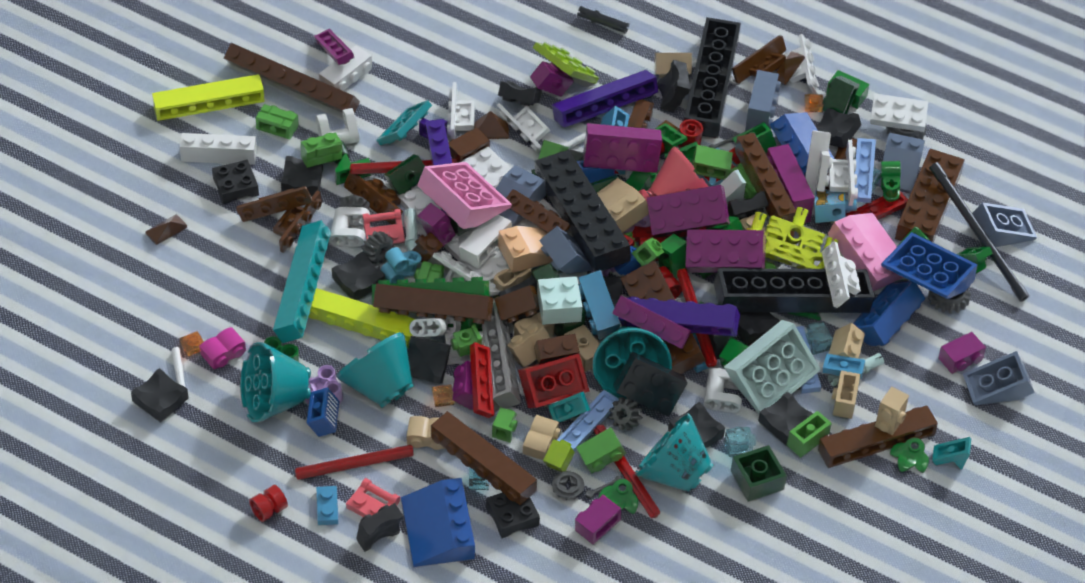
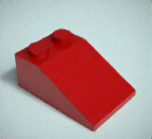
[518,353,590,408]

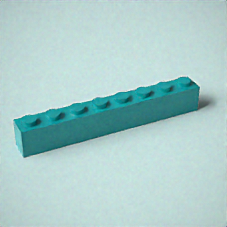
[273,220,331,343]

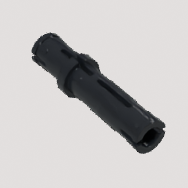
[577,6,630,34]

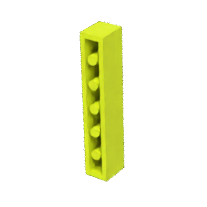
[152,74,265,121]
[308,288,416,349]

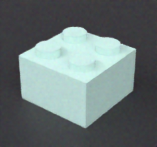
[537,277,582,325]

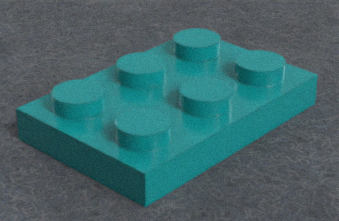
[376,100,432,146]

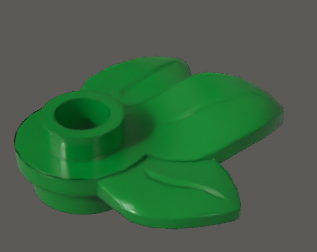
[890,437,929,473]
[598,479,638,514]

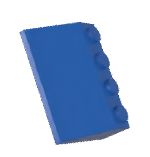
[881,232,977,299]
[401,478,475,567]

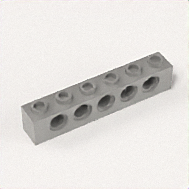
[482,300,521,409]

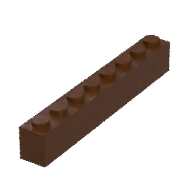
[223,42,360,114]

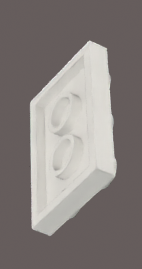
[870,93,928,132]

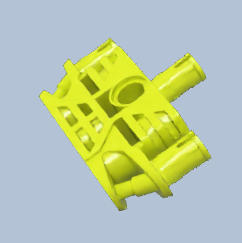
[746,207,839,269]

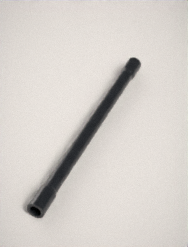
[929,162,1030,302]

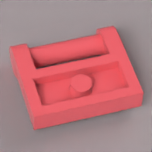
[362,209,405,244]
[346,478,401,517]

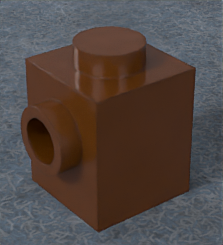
[412,232,444,263]

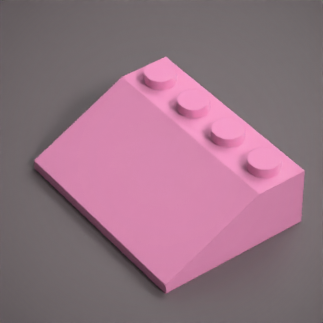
[417,162,512,229]
[828,213,904,291]

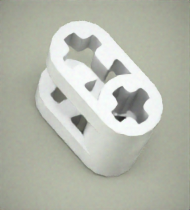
[316,108,360,145]
[329,207,370,247]
[409,317,461,337]
[704,368,742,413]

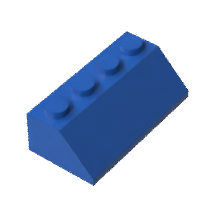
[770,112,835,176]
[853,281,926,346]

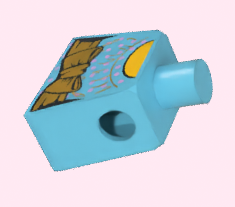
[815,190,857,223]

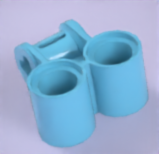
[380,247,422,284]

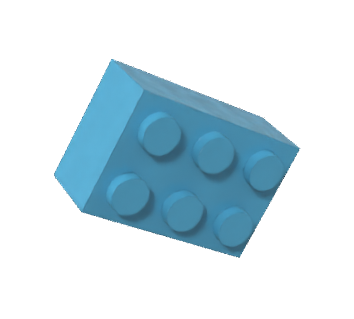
[578,270,620,340]

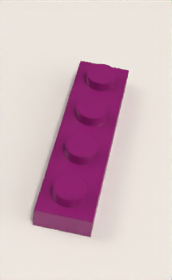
[314,28,355,65]
[612,296,691,349]

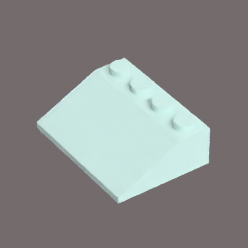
[724,320,821,413]

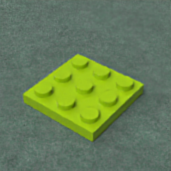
[533,42,599,84]

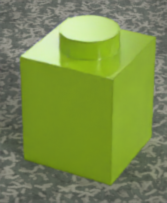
[543,439,575,472]

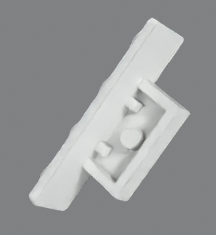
[785,34,819,95]
[447,82,475,140]
[497,103,550,154]
[805,131,832,204]
[828,140,858,206]
[822,241,861,308]
[432,251,500,296]

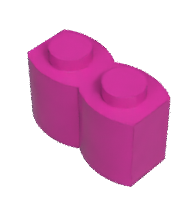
[199,327,246,369]

